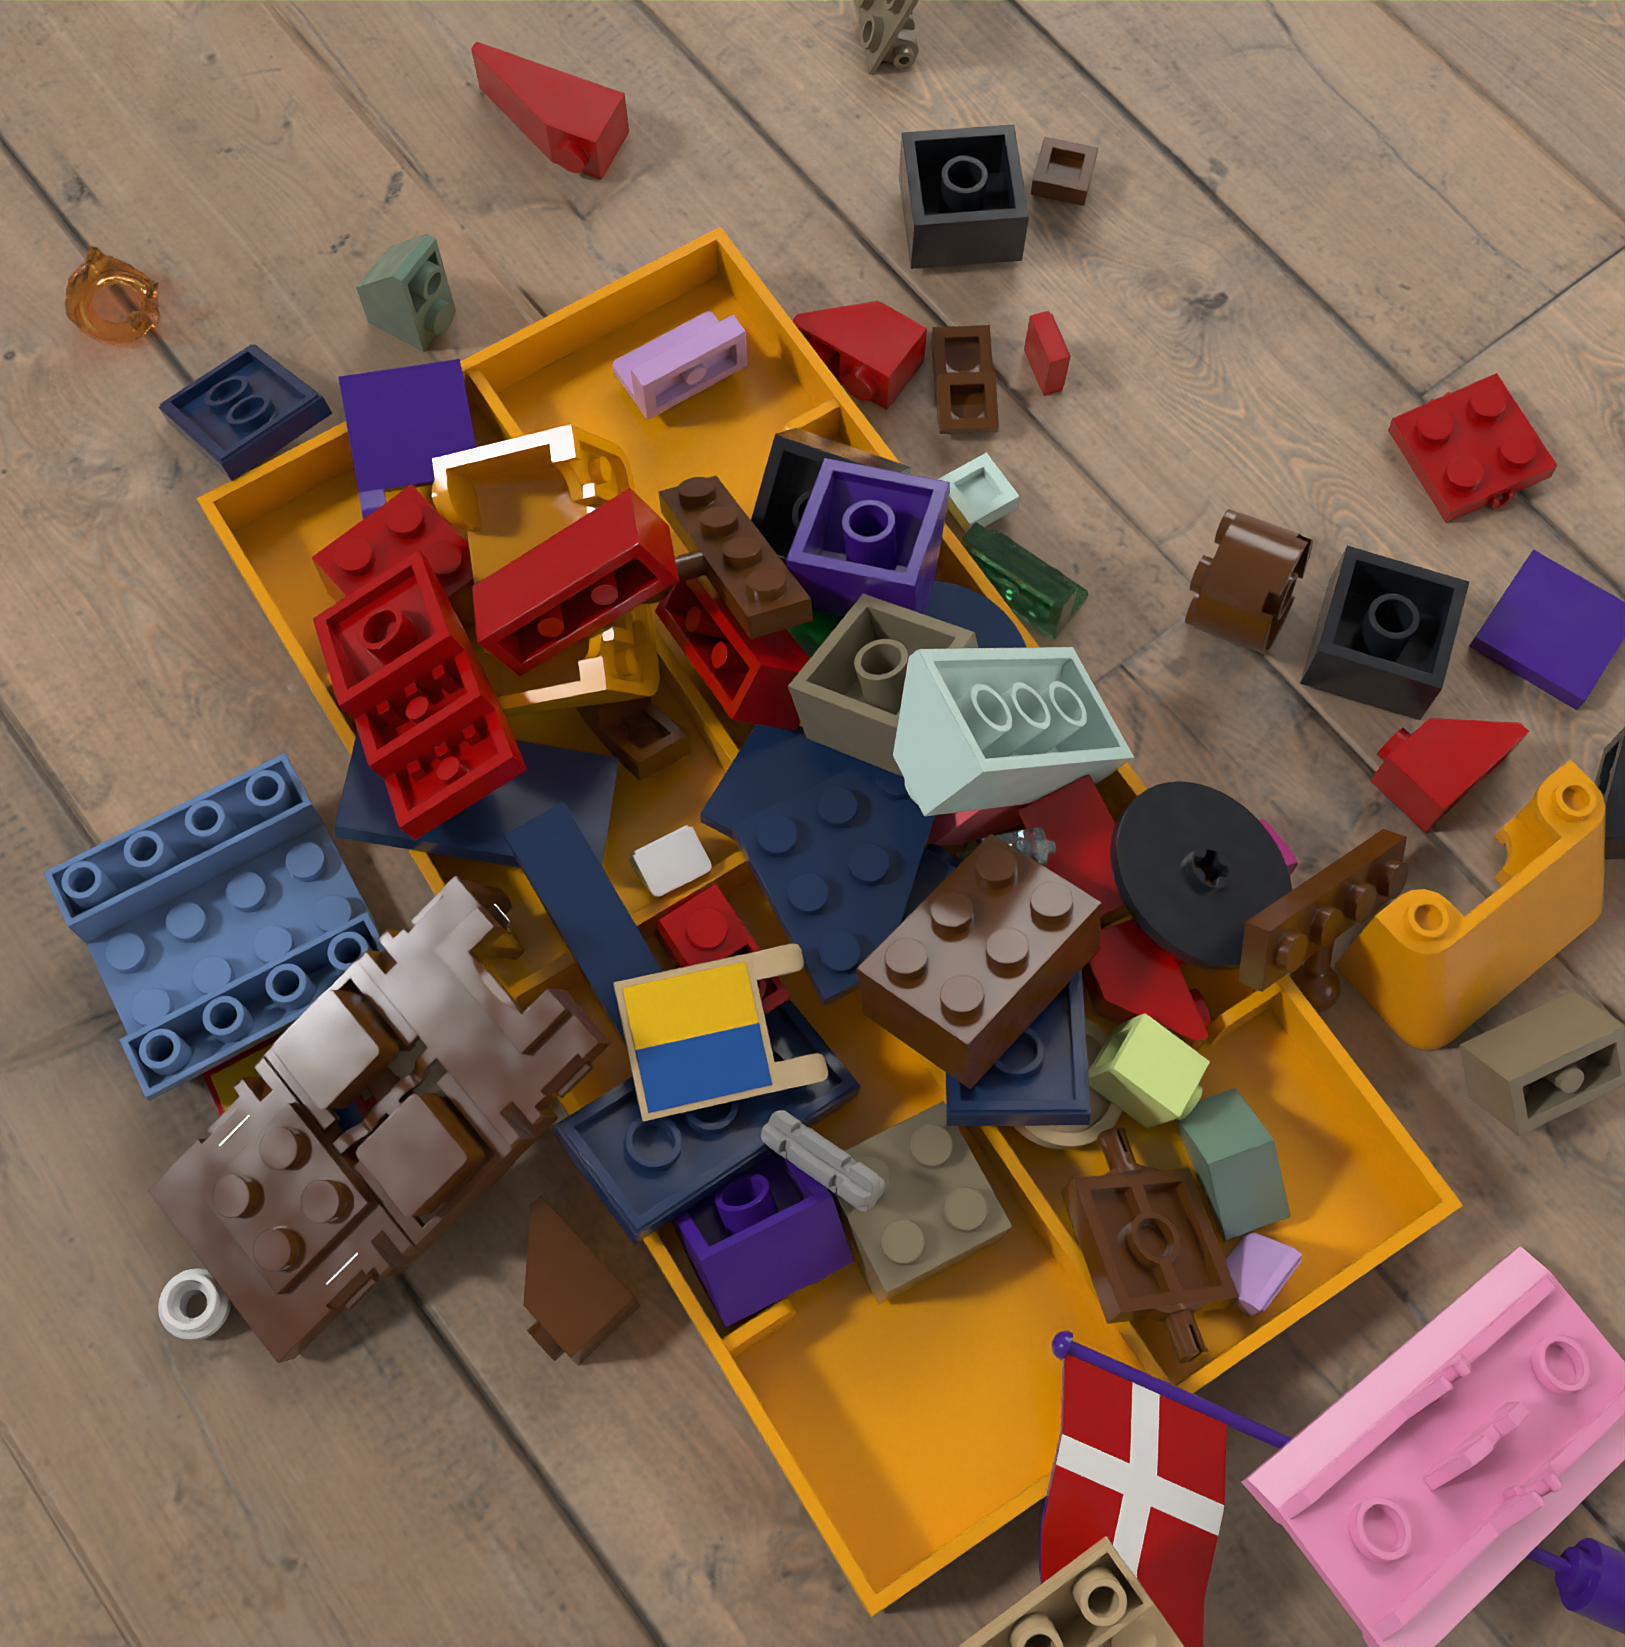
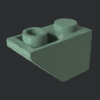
[356,234,456,352]

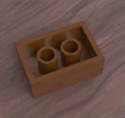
[857,834,1102,1089]

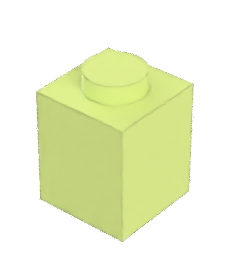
[1088,1013,1210,1129]

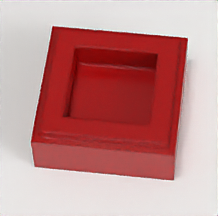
[1024,310,1071,396]

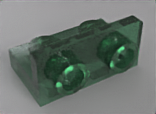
[961,522,1088,640]

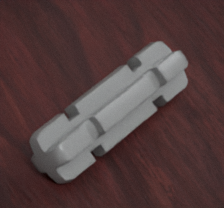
[760,1110,886,1212]

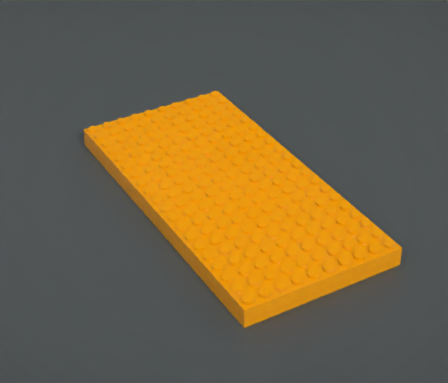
[196,226,1463,1617]

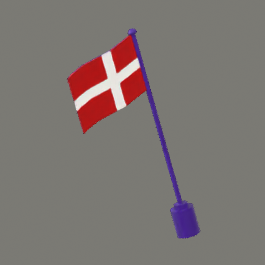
[1039,1331,1625,1647]

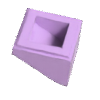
[1225,1233,1302,1318]

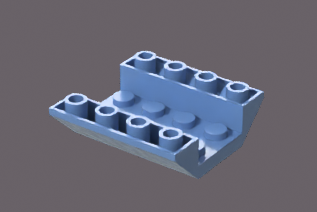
[43,753,384,1101]

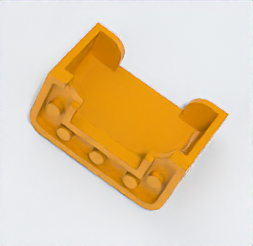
[432,425,660,716]
[1334,759,1605,1051]

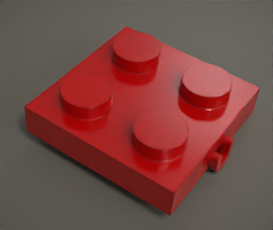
[1388,373,1558,523]

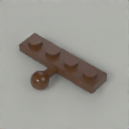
[641,476,813,639]
[1238,829,1408,1013]

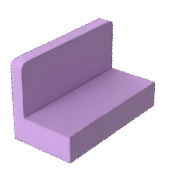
[613,311,748,420]

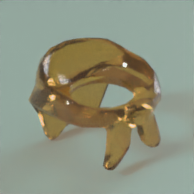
[64,246,161,345]

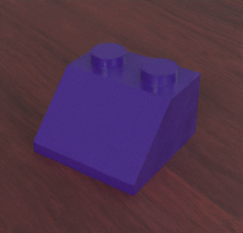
[786,458,950,617]
[671,1152,854,1327]

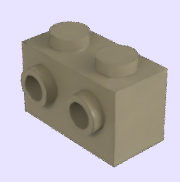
[1459,991,1625,1136]

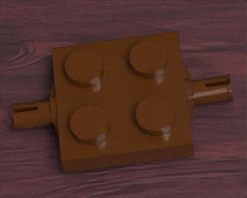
[1061,1127,1239,1364]

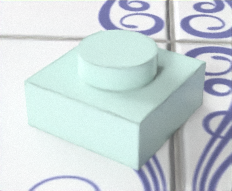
[937,452,1020,536]

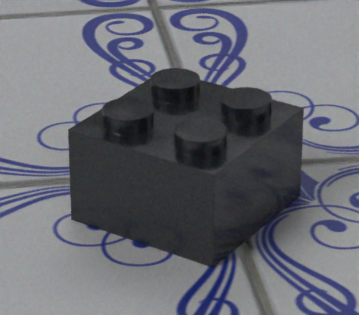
[899,124,1029,269]
[751,428,911,567]
[1300,545,1469,720]

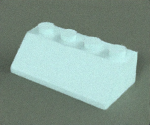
[893,647,1134,816]

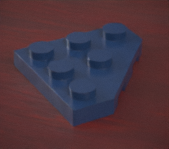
[731,761,936,1007]

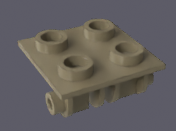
[854,0,919,75]

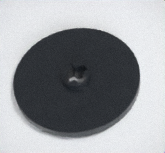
[1110,781,1292,970]

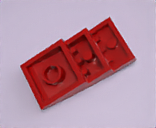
[313,550,527,840]

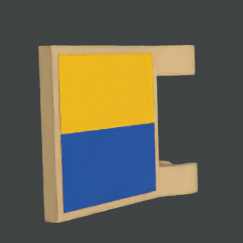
[613,943,828,1121]

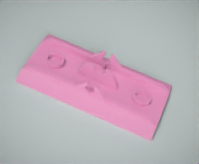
[1241,1246,1625,1647]

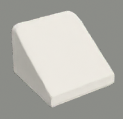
[629,825,711,897]

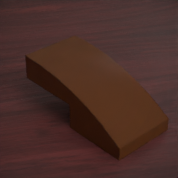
[931,325,999,434]
[575,696,691,781]

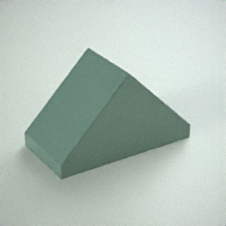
[1174,1087,1290,1242]

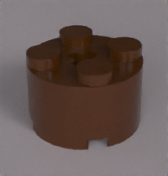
[1185,509,1313,654]

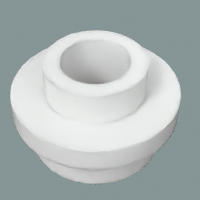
[158,1268,231,1341]

